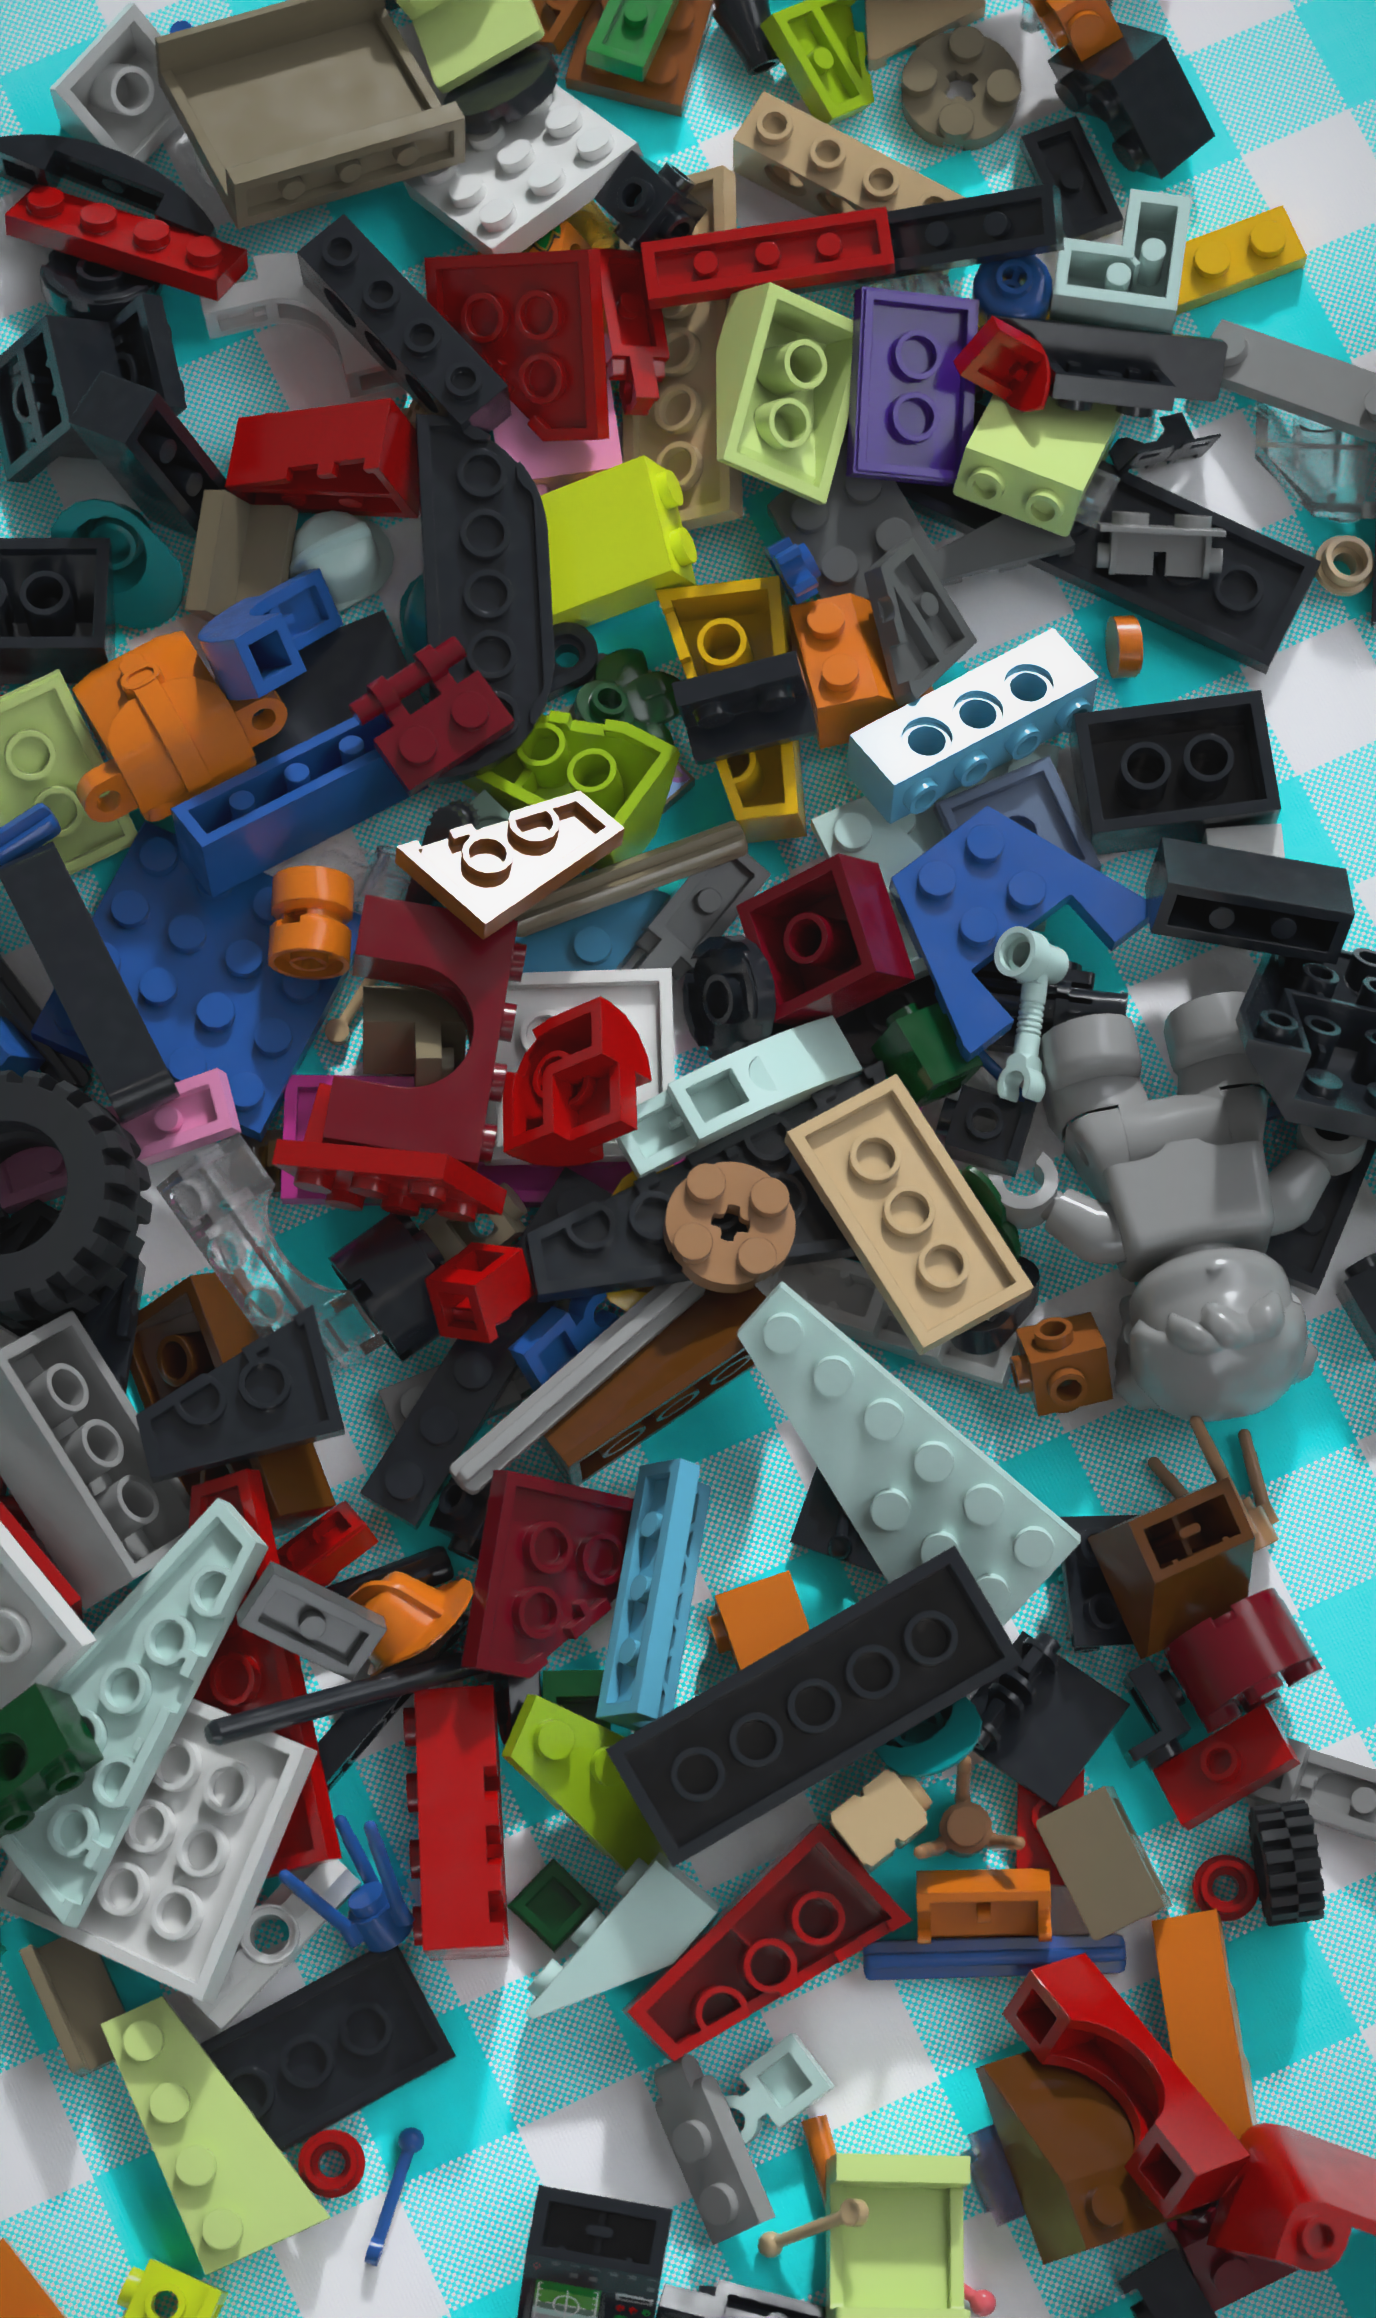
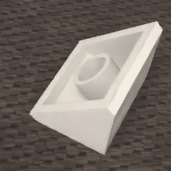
[49,2,180,163]

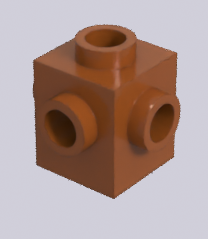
[1009,1312,1114,1417]

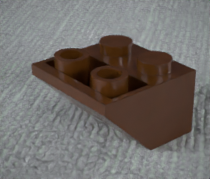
[1087,1477,1255,1660]

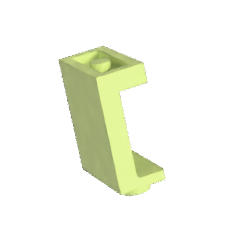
[953,394,1122,537]
[826,2153,971,2318]

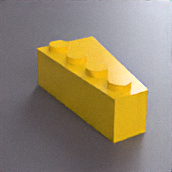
[655,576,807,843]

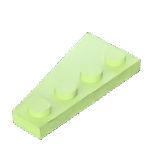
[100,1996,332,2275]

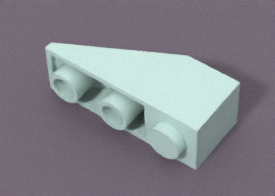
[525,1852,720,2019]

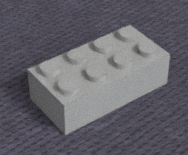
[0,1310,191,1610]

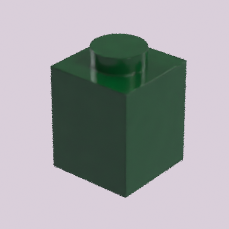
[871,1003,983,1108]

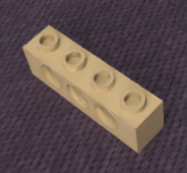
[733,90,966,282]

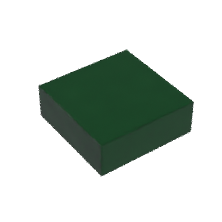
[507,1858,601,1954]

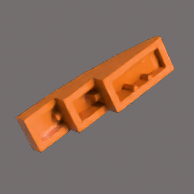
[1151,1909,1258,2140]

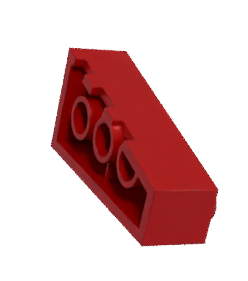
[403,1685,510,1961]
[621,1822,912,2061]

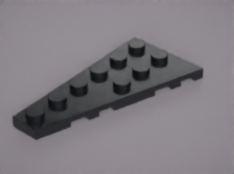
[525,1060,886,1303]

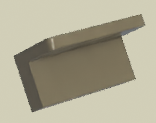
[185,490,298,622]
[1036,1786,1173,1940]
[19,1937,127,2077]

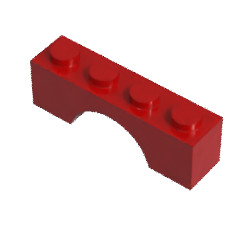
[1002,1953,1251,2219]

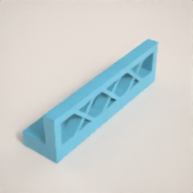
[596,1458,711,1731]

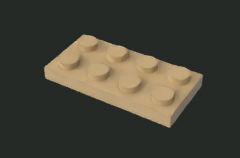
[784,1074,1034,1356]

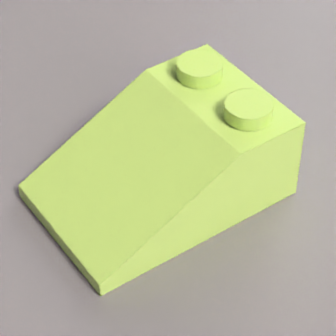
[716,282,853,505]

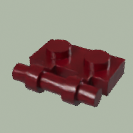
[348,635,515,796]

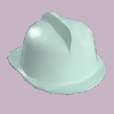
[288,510,394,613]

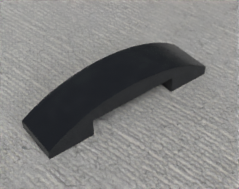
[0,134,217,238]

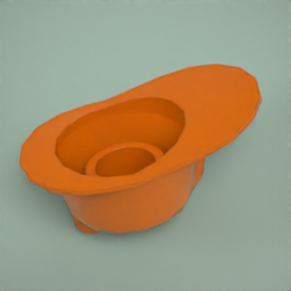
[347,1571,473,1676]

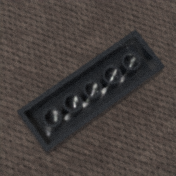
[605,1545,1023,1867]

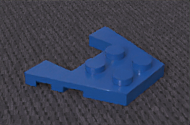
[889,805,1149,1063]

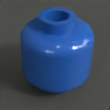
[971,255,1053,328]

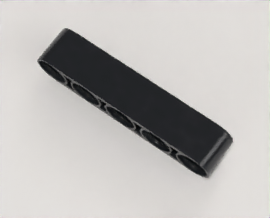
[0,841,180,1124]

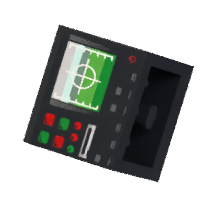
[517,2184,673,2318]

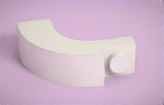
[199,253,401,399]

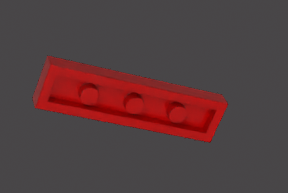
[4,184,248,301]
[640,206,896,310]

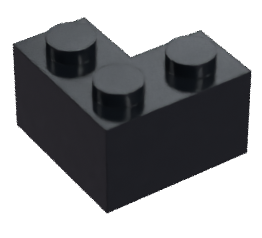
[1047,22,1216,179]

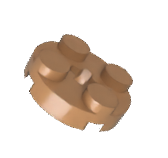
[663,1162,796,1293]

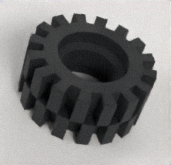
[1248,1800,1325,1927]

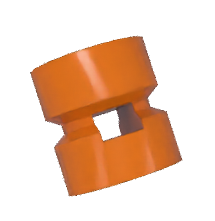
[268,865,354,980]

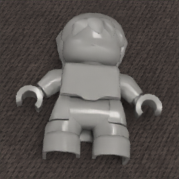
[988,991,1368,1422]

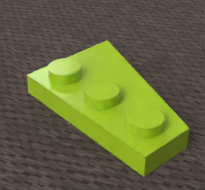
[501,1694,667,1873]

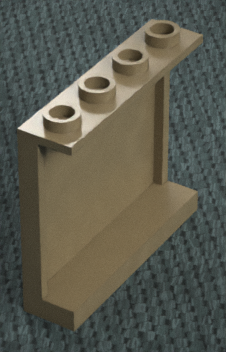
[155,0,465,230]

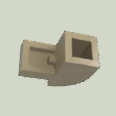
[362,986,466,1087]

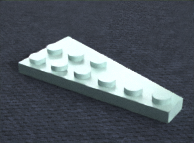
[737,1281,1081,1626]
[0,1498,269,1928]

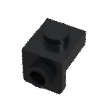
[1122,1660,1192,1771]

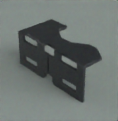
[1108,412,1221,475]

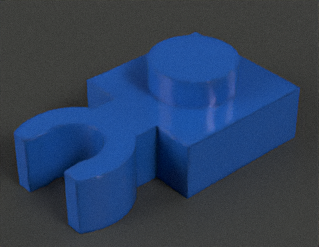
[762,537,821,605]
[508,1293,620,1392]

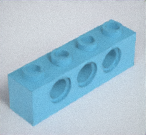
[846,628,1098,824]

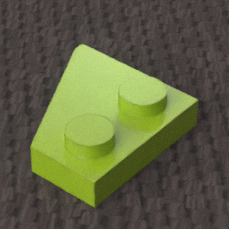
[760,0,874,126]

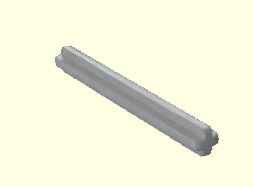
[449,1281,705,1495]

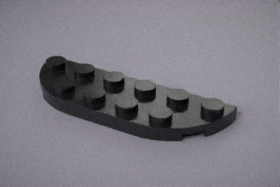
[415,414,555,785]

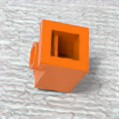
[1029,0,1124,62]

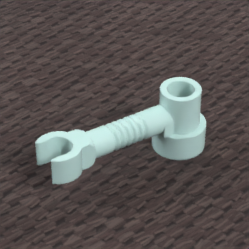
[994,926,1069,1103]

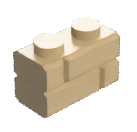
[829,1769,933,1874]

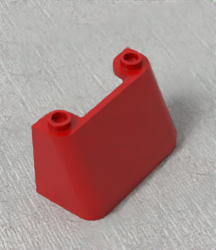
[1206,2122,1376,2273]

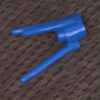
[278,1815,415,1953]

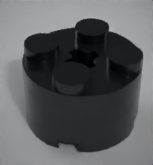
[328,1213,445,1363]

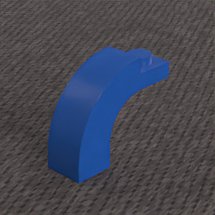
[198,568,344,700]

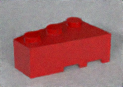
[225,398,420,518]

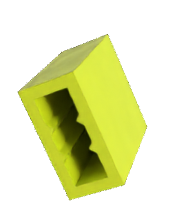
[540,455,697,627]

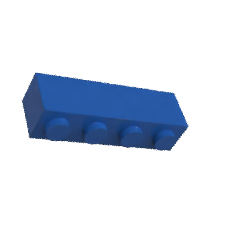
[171,714,429,898]

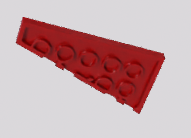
[188,1469,342,1879]

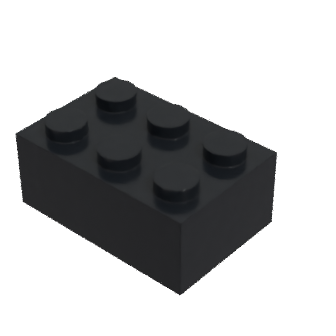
[1068,690,1281,855]

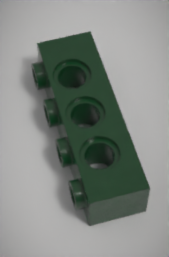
[0,1683,104,1838]

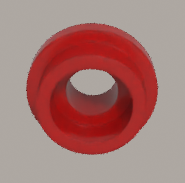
[1192,1855,1259,1922]
[298,2129,366,2198]

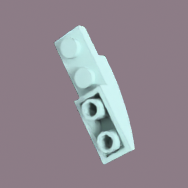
[615,1015,863,1179]

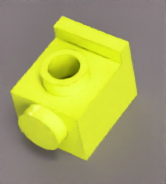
[117,2259,229,2318]

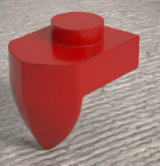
[953,315,1051,412]

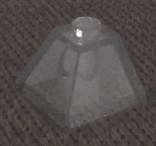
[1255,401,1376,524]

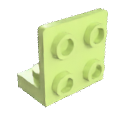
[395,0,545,94]

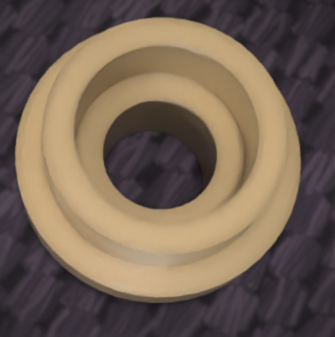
[1314,535,1374,597]

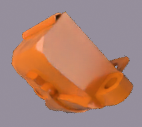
[72,631,287,822]

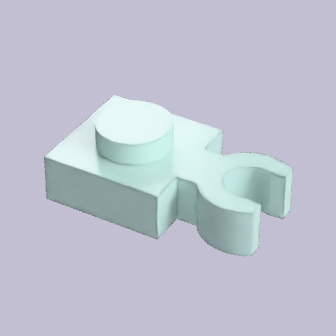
[725,2033,835,2145]

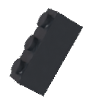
[68,371,230,539]
[1145,837,1355,965]

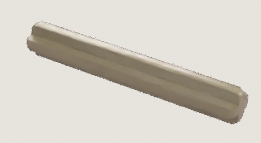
[513,820,748,938]

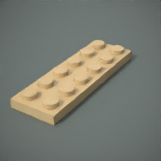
[620,165,743,531]

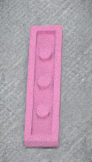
[0,1068,242,1214]

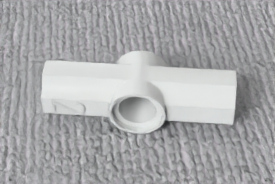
[184,1859,362,2031]

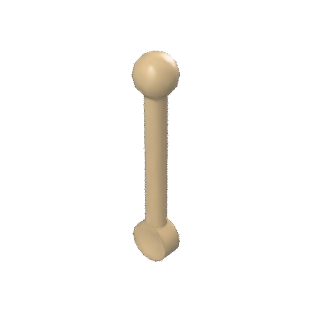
[325,978,378,1046]
[757,2199,869,2258]

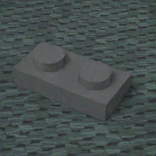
[236,1561,387,1681]

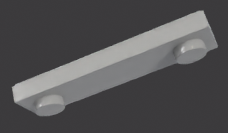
[1210,319,1376,444]

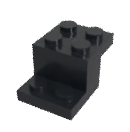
[0,294,187,483]

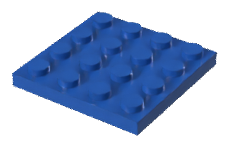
[31,821,362,1142]

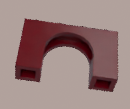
[322,894,527,1172]

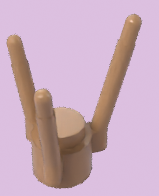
[1148,1416,1280,1553]
[913,1755,1025,1859]

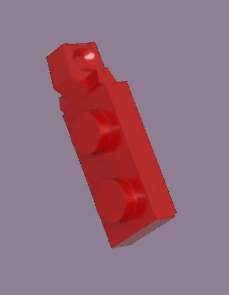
[593,248,670,416]

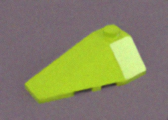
[460,710,680,870]

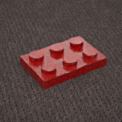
[272,1139,507,1222]

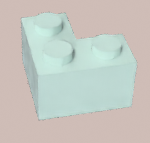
[1049,189,1192,333]

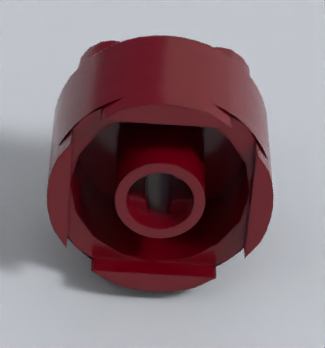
[1164,1587,1323,1733]

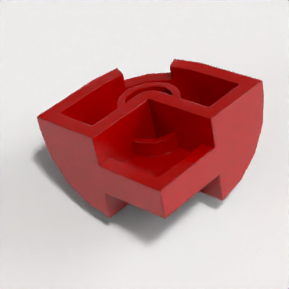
[503,996,652,1167]

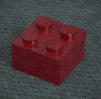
[736,853,916,1027]

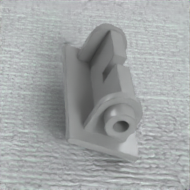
[1096,511,1226,579]

